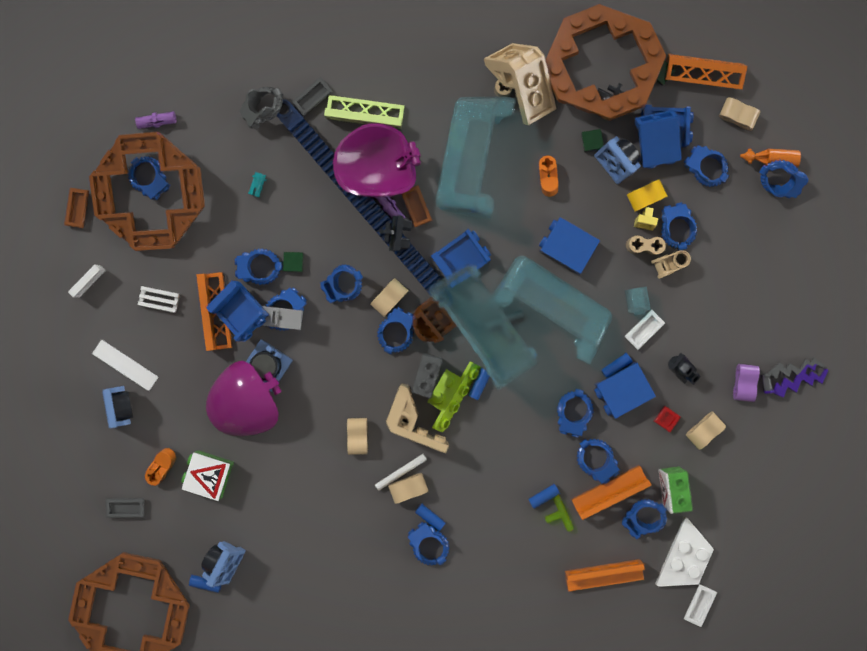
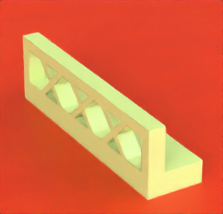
[324,95,405,129]

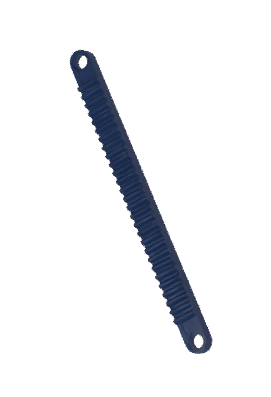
[276,99,454,307]

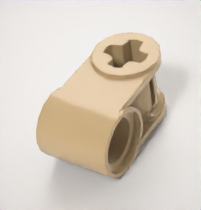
[651,250,691,279]

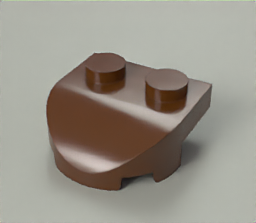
[412,294,458,343]

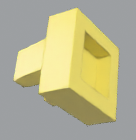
[634,207,658,231]

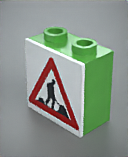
[181,450,234,501]
[658,467,693,513]

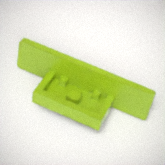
[427,361,481,433]

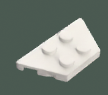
[655,517,714,586]

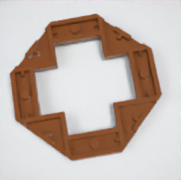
[545,4,666,121]
[89,132,205,251]
[68,552,190,651]

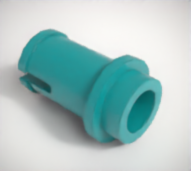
[248,172,267,197]

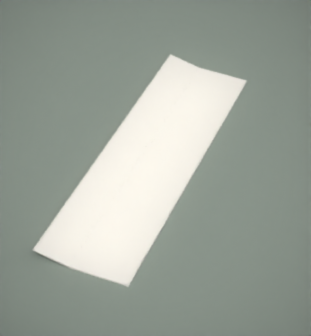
[92,339,158,391]

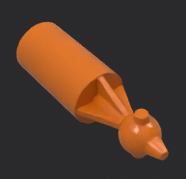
[740,149,801,168]

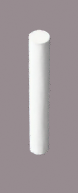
[375,454,427,491]

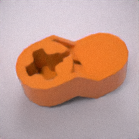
[539,156,559,197]
[145,448,176,486]

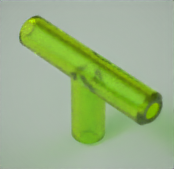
[545,495,574,532]

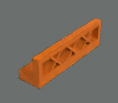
[665,54,748,90]
[196,272,233,351]
[571,465,652,520]
[565,559,645,591]

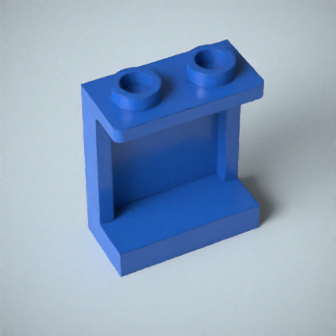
[641,105,694,148]
[635,110,681,168]
[539,217,600,275]
[431,229,491,287]
[206,280,269,341]
[594,362,656,419]

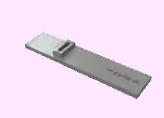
[219,306,303,330]

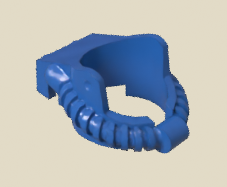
[684,145,729,187]
[128,156,171,200]
[759,160,808,198]
[661,202,697,251]
[235,248,283,285]
[320,264,363,303]
[266,287,308,331]
[377,307,414,354]
[557,389,594,437]
[577,439,620,484]
[622,499,667,539]
[408,521,450,566]

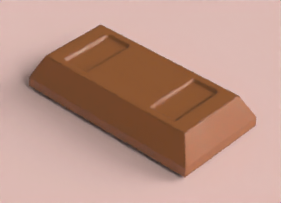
[401,185,432,228]
[64,188,89,228]

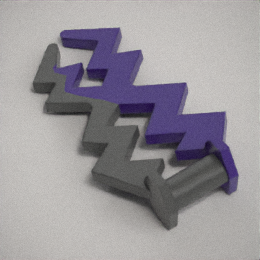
[760,358,828,398]

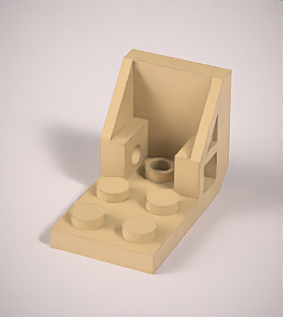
[484,43,556,125]
[386,383,448,453]

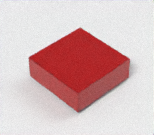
[654,406,681,432]

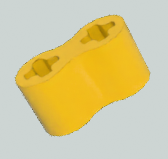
[627,179,668,212]

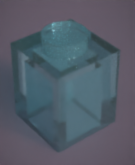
[625,287,651,316]

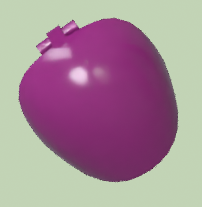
[333,123,421,197]
[206,361,282,436]

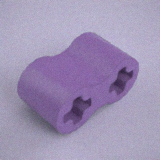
[733,364,760,402]

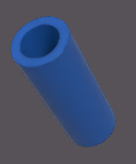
[601,353,633,378]
[468,368,491,400]
[528,484,560,509]
[415,504,446,531]
[189,575,221,593]

